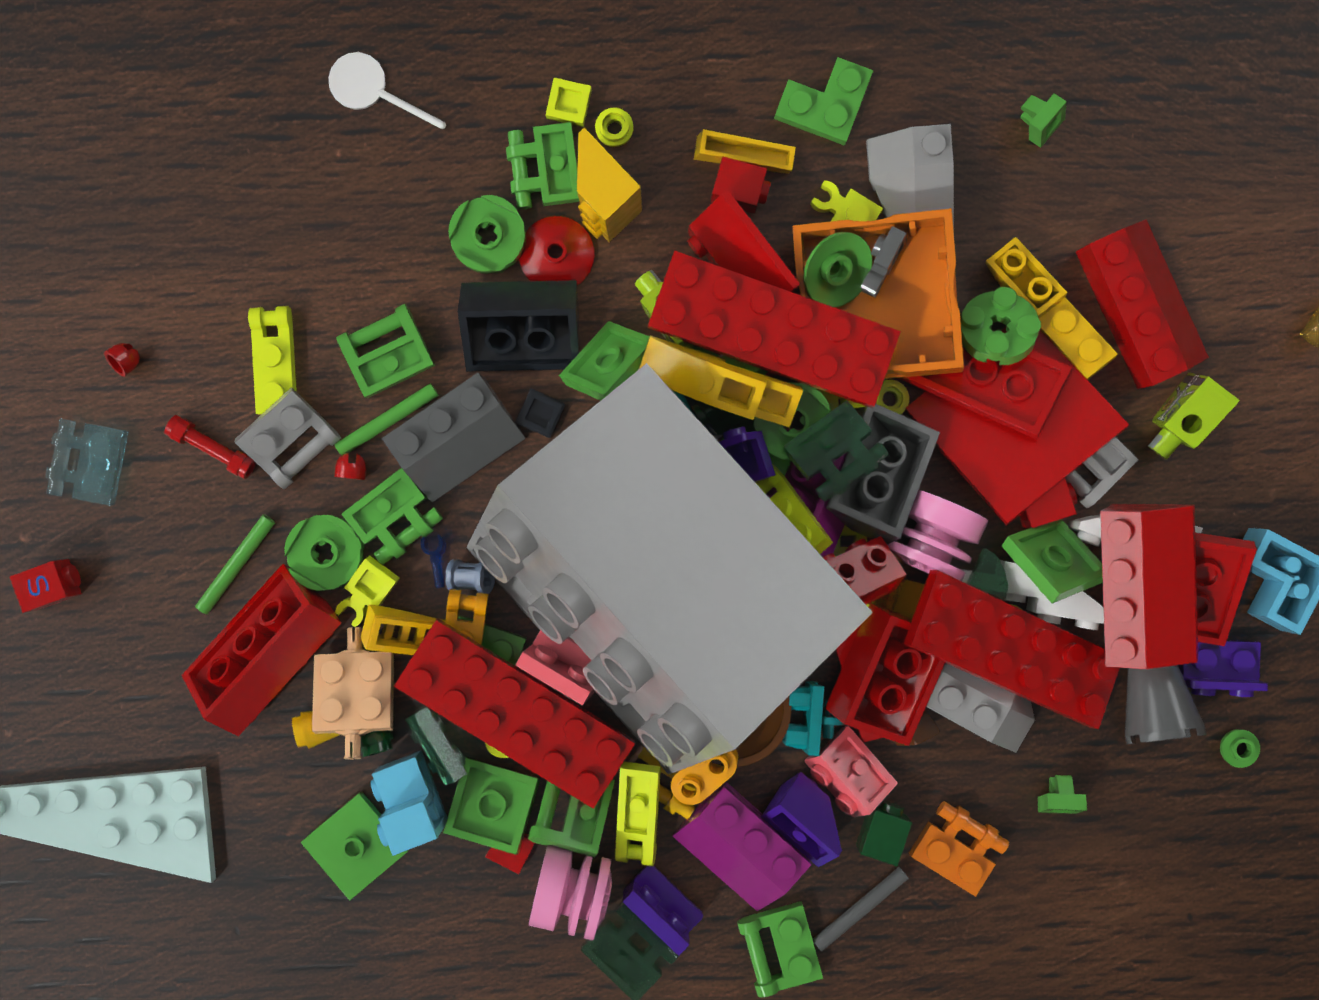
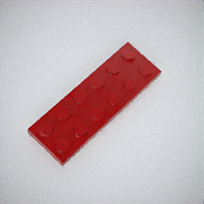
[647,250,901,408]
[903,570,1120,729]
[394,618,635,809]

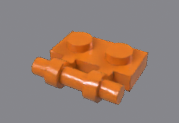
[909,801,1009,897]

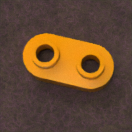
[671,749,738,805]

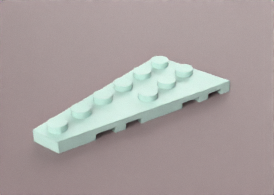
[0,766,216,883]

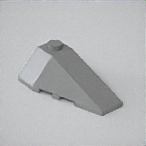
[866,124,954,230]

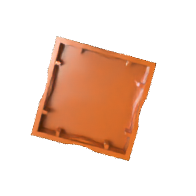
[792,208,964,379]

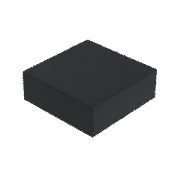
[515,388,566,439]

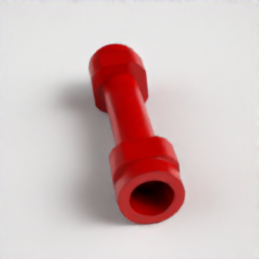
[164,415,257,479]

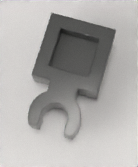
[861,226,907,298]

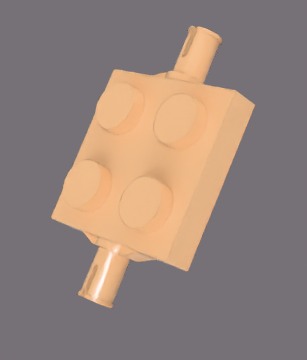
[312,627,394,760]

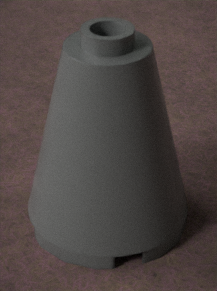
[1125,665,1207,745]

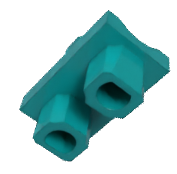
[782,681,845,756]

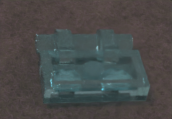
[45,418,129,505]

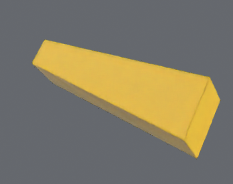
[694,129,796,174]

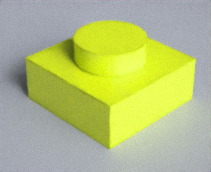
[546,78,592,127]

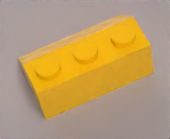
[577,127,642,242]

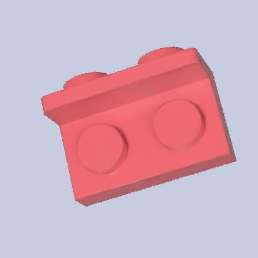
[515,629,595,705]
[805,726,898,817]

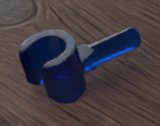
[420,534,446,588]

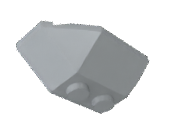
[926,663,1035,753]

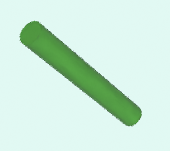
[334,383,439,455]
[195,514,275,615]

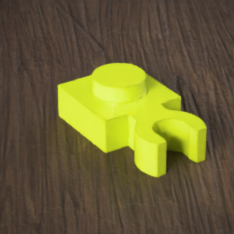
[810,180,883,221]
[335,555,400,627]

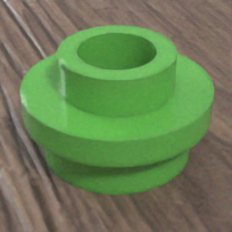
[1220,729,1260,768]

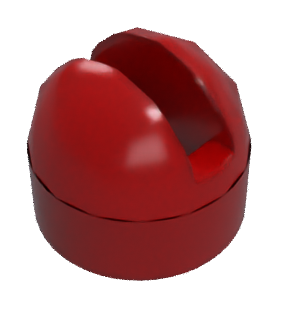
[104,343,140,377]
[334,452,366,480]

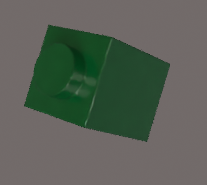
[856,801,912,867]

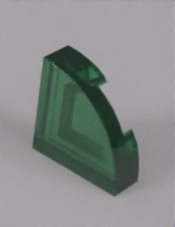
[967,548,1008,601]

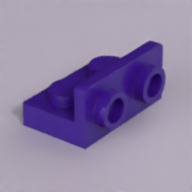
[1178,640,1268,697]
[623,865,703,956]

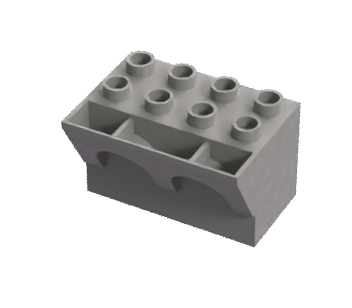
[466,363,873,774]

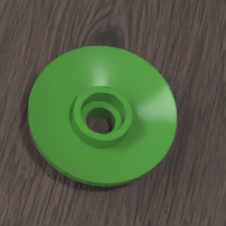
[803,232,872,308]

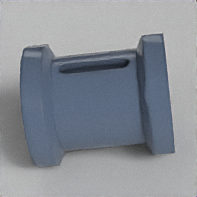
[445,559,495,594]

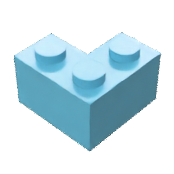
[1243,528,1319,635]
[371,750,448,856]

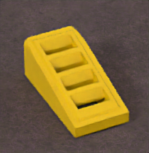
[361,605,445,655]

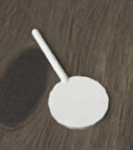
[328,52,446,129]

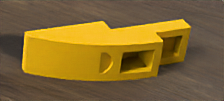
[985,237,1118,380]
[639,335,803,428]

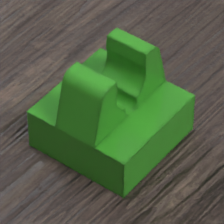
[1021,94,1067,148]
[1037,775,1087,814]

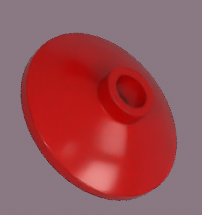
[519,216,595,286]

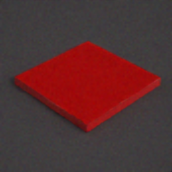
[905,326,1129,526]

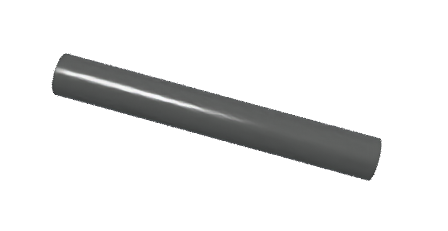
[813,866,909,951]

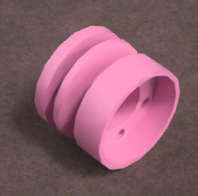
[888,490,988,581]
[529,845,612,940]

